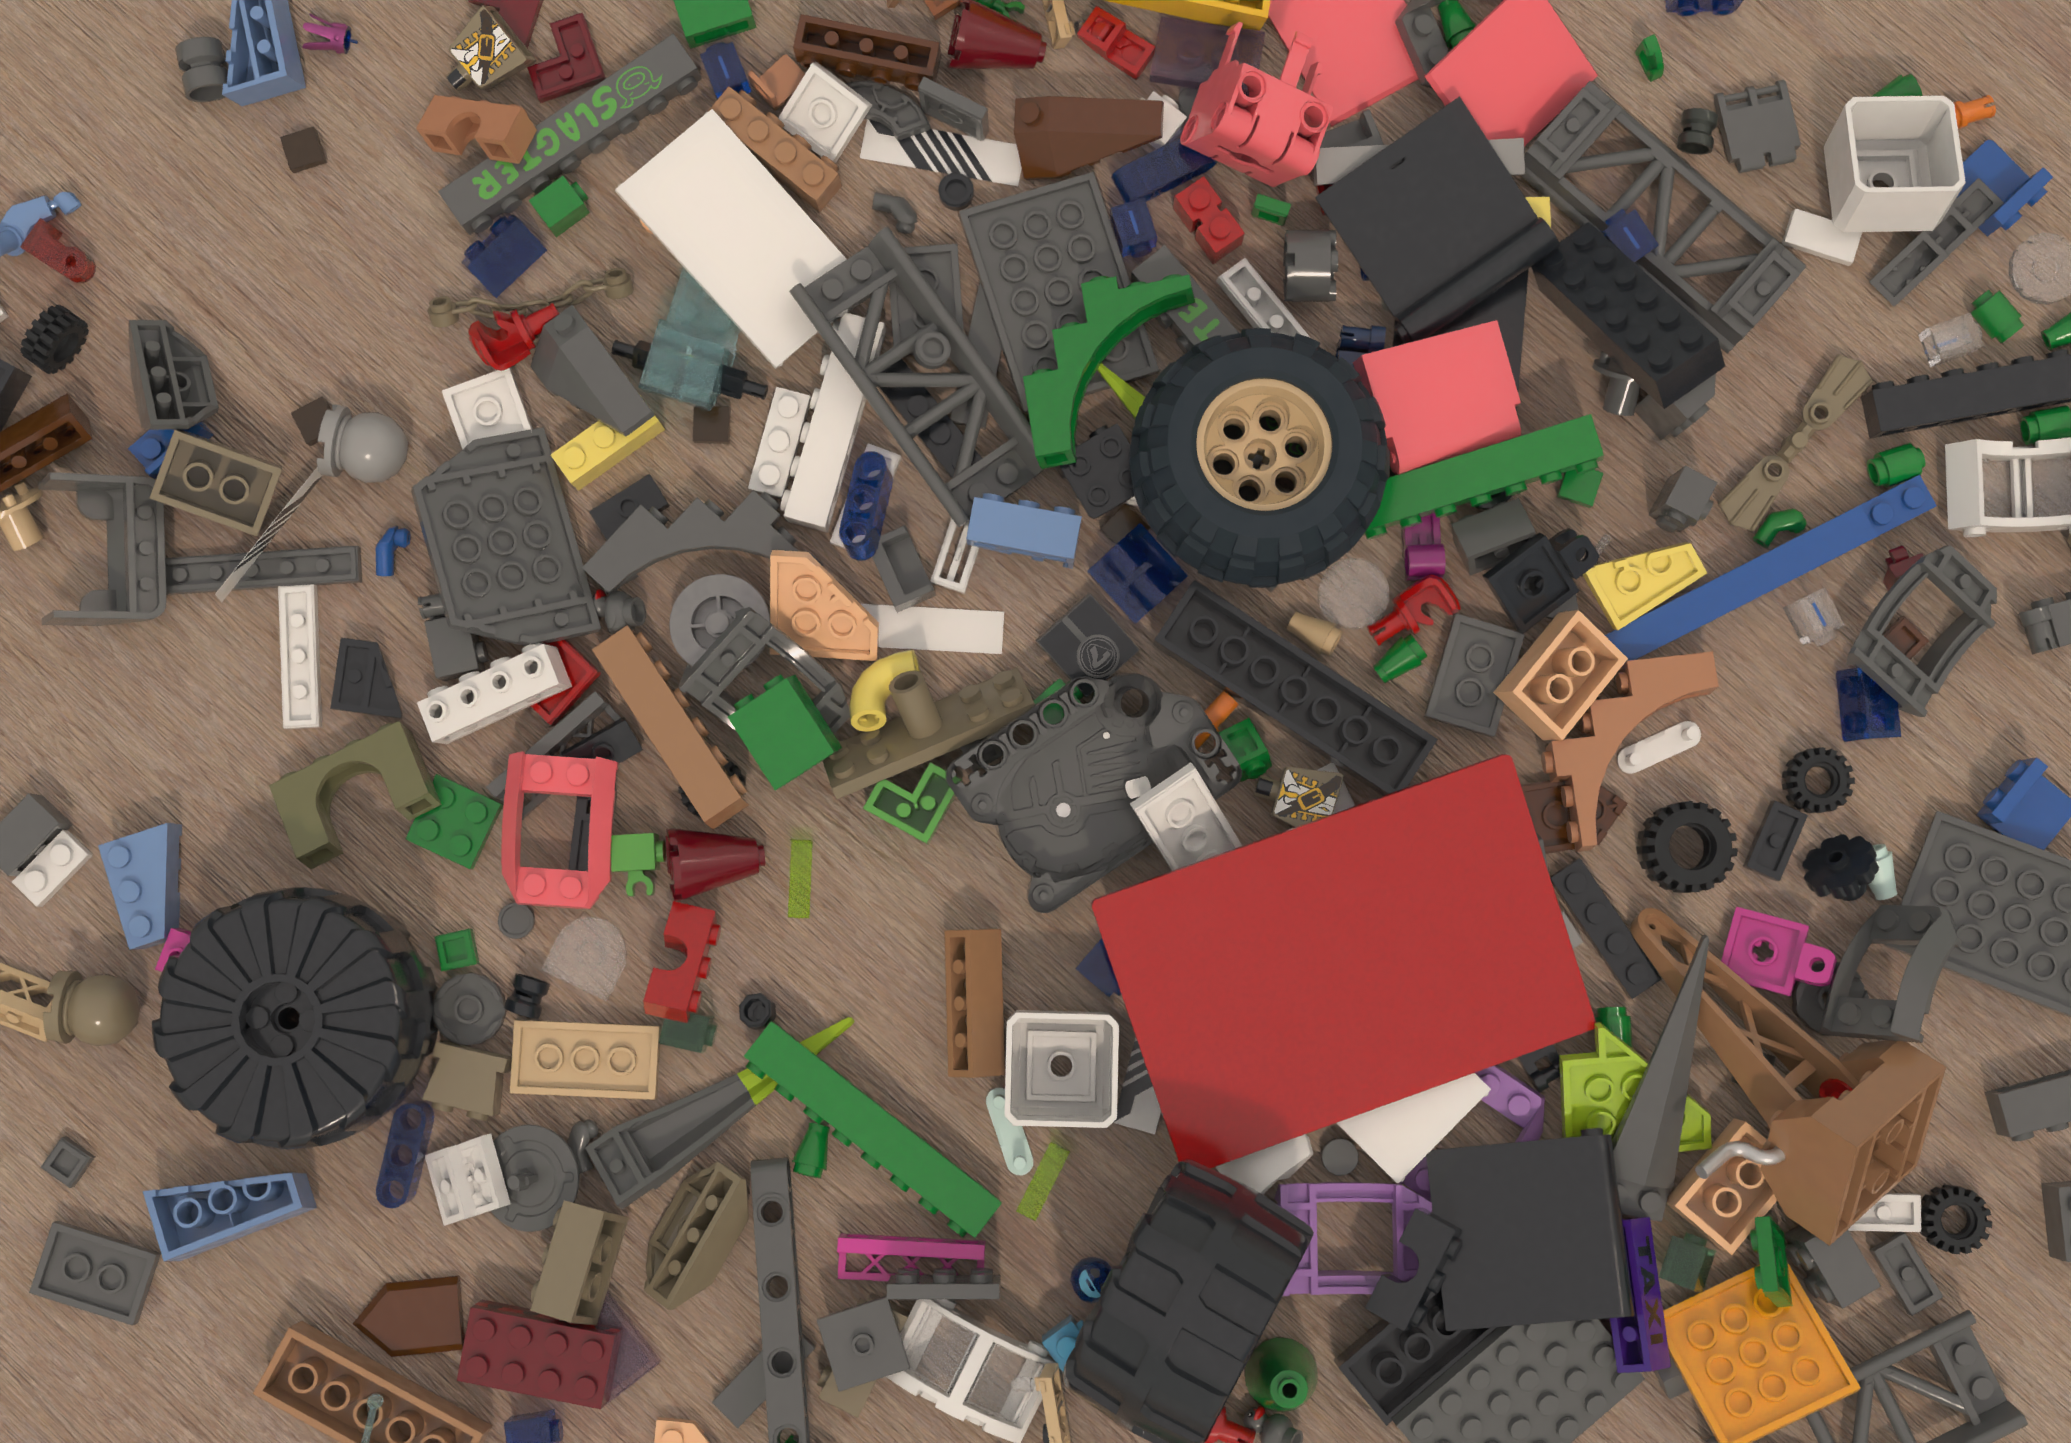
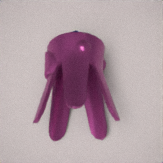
[302,13,358,54]

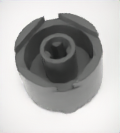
[1283,229,1338,302]

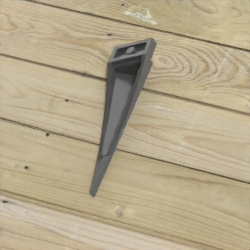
[1612,934,1709,1222]

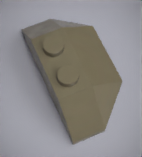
[644,1161,749,1310]

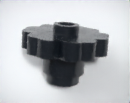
[1802,834,1879,901]

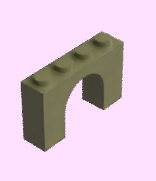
[269,721,442,869]

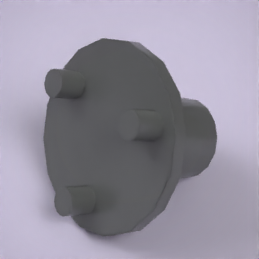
[1592,351,1641,416]

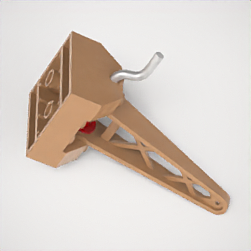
[1630,908,1946,1246]

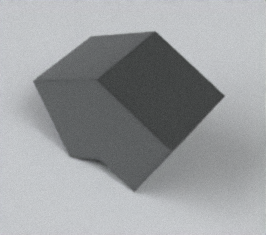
[1654,1353,1689,1399]

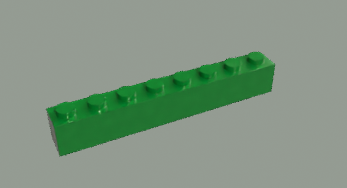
[1363,414,1604,540]
[744,1021,1002,1238]

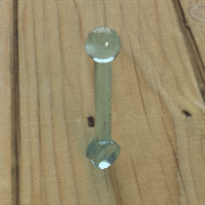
[361,1393,384,1443]

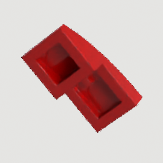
[1077,6,1156,80]

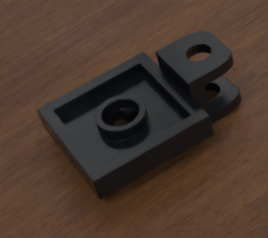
[1482,528,1599,634]

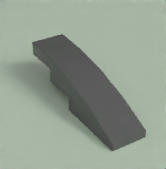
[1869,178,2004,307]

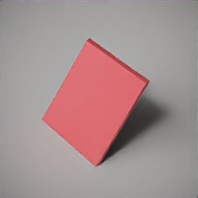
[1268,0,1419,127]
[1424,0,1598,147]

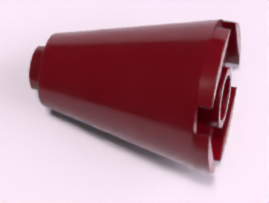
[947,0,1047,69]
[665,828,765,901]

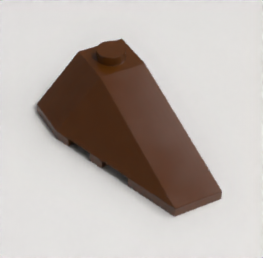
[1014,96,1164,180]

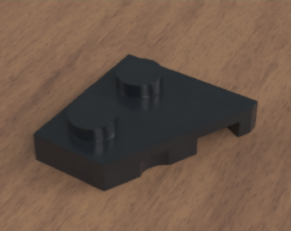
[330,638,403,719]

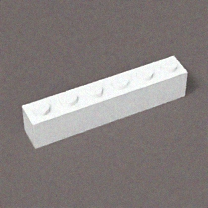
[780,313,886,533]

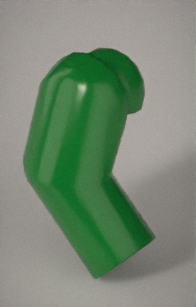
[1752,508,1807,548]

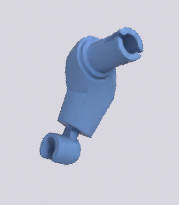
[0,192,81,257]

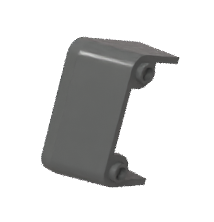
[38,472,167,626]

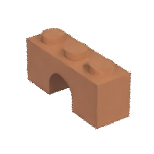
[416,95,537,164]

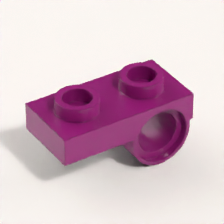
[1402,513,1446,582]

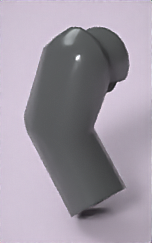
[872,192,918,234]
[567,1119,598,1174]

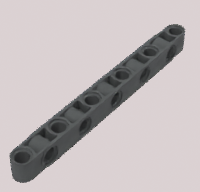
[750,1157,810,1443]

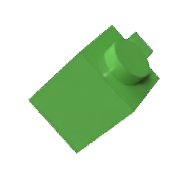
[611,833,666,897]

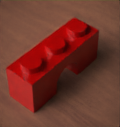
[643,901,721,1024]

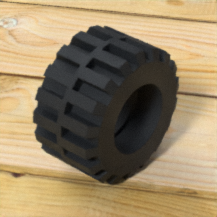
[1636,801,1738,893]

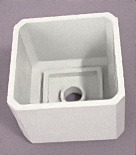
[1824,96,1966,232]
[1005,1010,1119,1128]

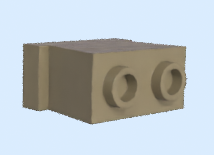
[422,1040,512,1121]

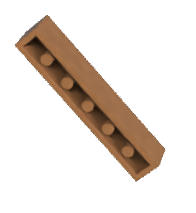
[592,625,749,829]

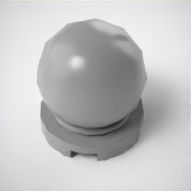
[317,404,408,483]

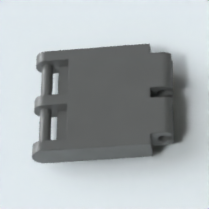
[1713,80,1801,173]

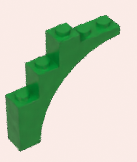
[1023,274,1195,469]

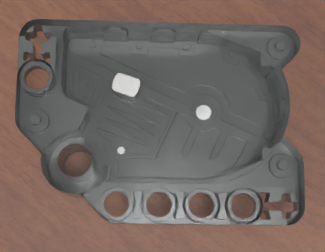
[945,673,1242,913]

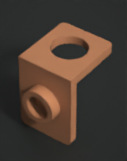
[747,54,805,111]

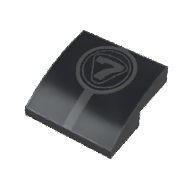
[1035,593,1139,697]

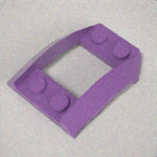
[1398,1065,1545,1202]
[1274,1182,1432,1296]

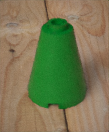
[1244,1337,1318,1412]

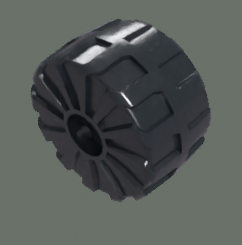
[152,887,438,1150]
[1063,1159,1314,1443]

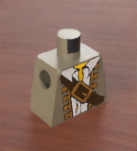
[446,5,537,92]
[1254,767,1344,828]

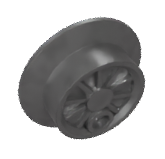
[669,574,770,669]

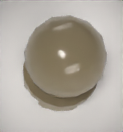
[43,970,141,1046]

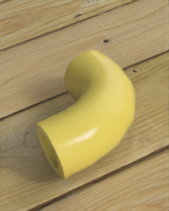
[849,649,920,732]

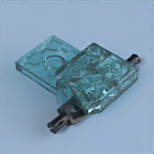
[611,267,768,411]

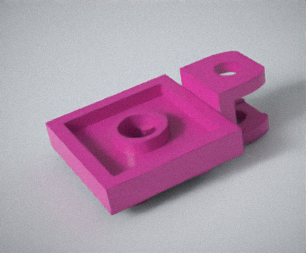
[1721,906,1837,997]

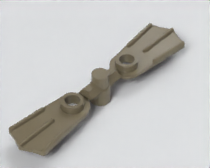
[1718,354,1873,532]

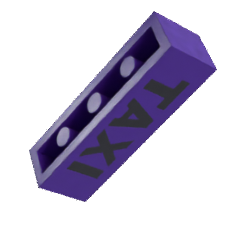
[1610,1217,1671,1373]

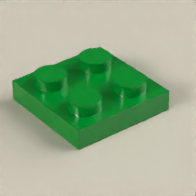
[405,774,504,870]
[1750,1216,1793,1307]

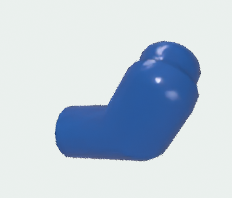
[375,526,411,576]

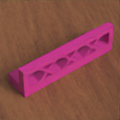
[837,1233,986,1281]

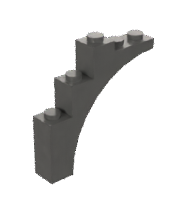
[582,490,823,594]

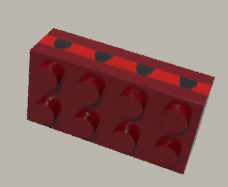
[457,1299,624,1409]

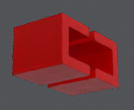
[1173,176,1245,264]

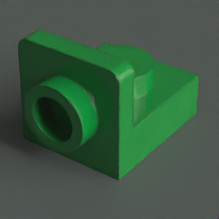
[1219,718,1272,782]

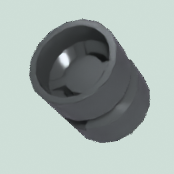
[175,37,228,102]

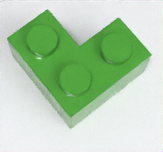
[863,762,963,845]

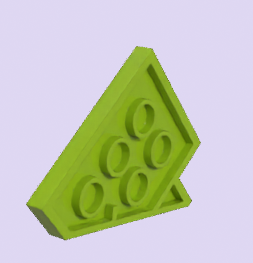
[1559,1022,1712,1152]

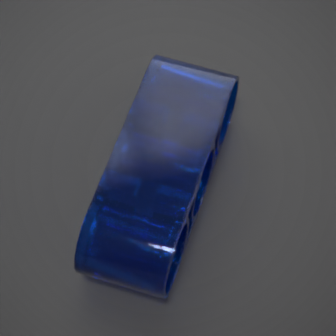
[1111,138,1218,209]
[839,451,893,561]
[376,1101,434,1208]

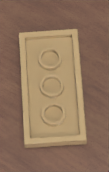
[510,1020,661,1100]

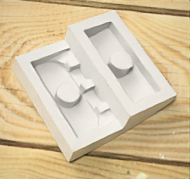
[425,1134,511,1226]

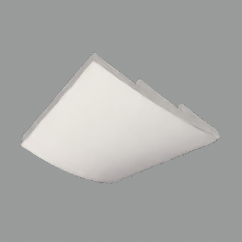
[1216,1134,1313,1194]

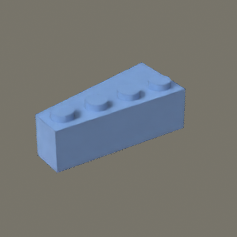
[143,1172,317,1261]

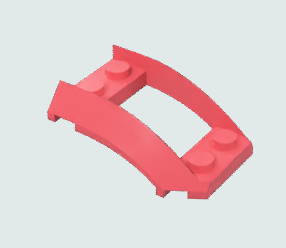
[501,751,619,910]

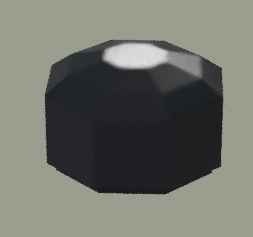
[739,993,776,1030]

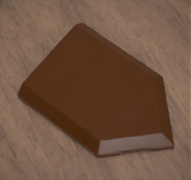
[1521,780,1628,854]
[353,1275,465,1357]

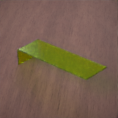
[788,839,813,918]
[1016,1142,1070,1221]

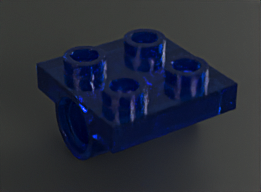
[1086,523,1188,624]

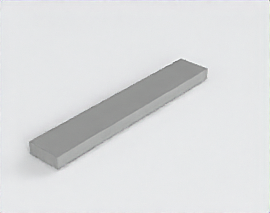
[1313,138,1525,186]

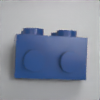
[1956,140,2053,237]
[1976,757,2071,850]

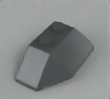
[128,320,219,430]

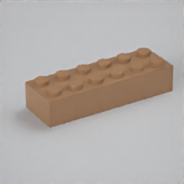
[253,1321,493,1443]

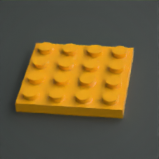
[1663,1264,1861,1443]

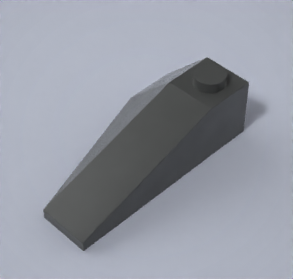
[530,305,655,437]

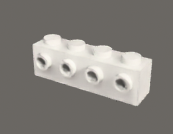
[417,643,572,744]

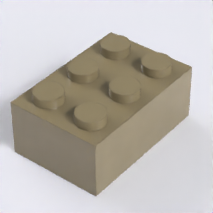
[150,429,282,536]
[530,1200,629,1325]

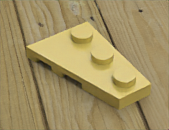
[1583,542,1708,630]

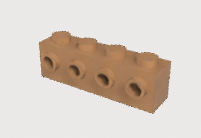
[707,86,842,212]
[945,929,1005,1078]

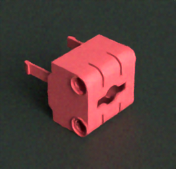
[1180,22,1334,187]

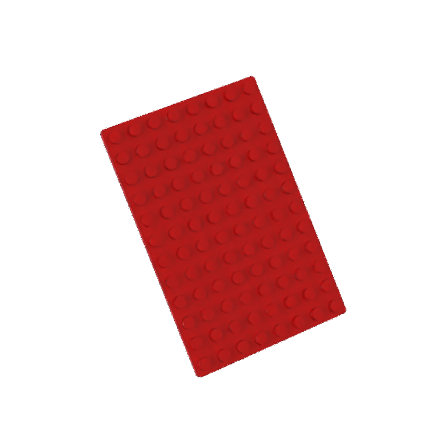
[1091,754,1596,1169]

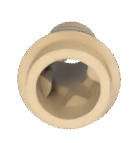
[1287,611,1343,656]

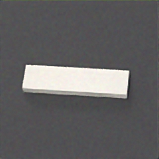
[278,584,322,729]

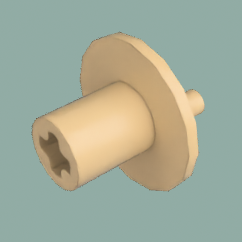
[0,481,44,551]

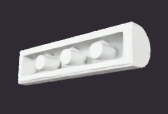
[1216,258,1310,338]

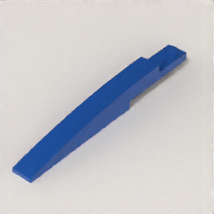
[1605,475,1937,661]

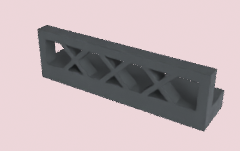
[486,691,622,820]

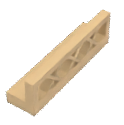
[0,963,54,1042]

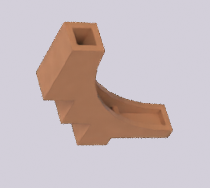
[1541,651,1719,852]

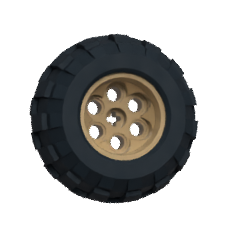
[1129,328,1390,588]

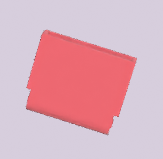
[1353,320,1521,475]

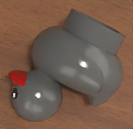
[592,589,646,635]
[1243,1406,1303,1443]

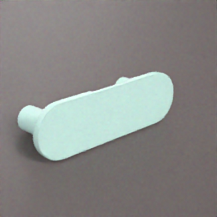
[986,1087,1033,1175]

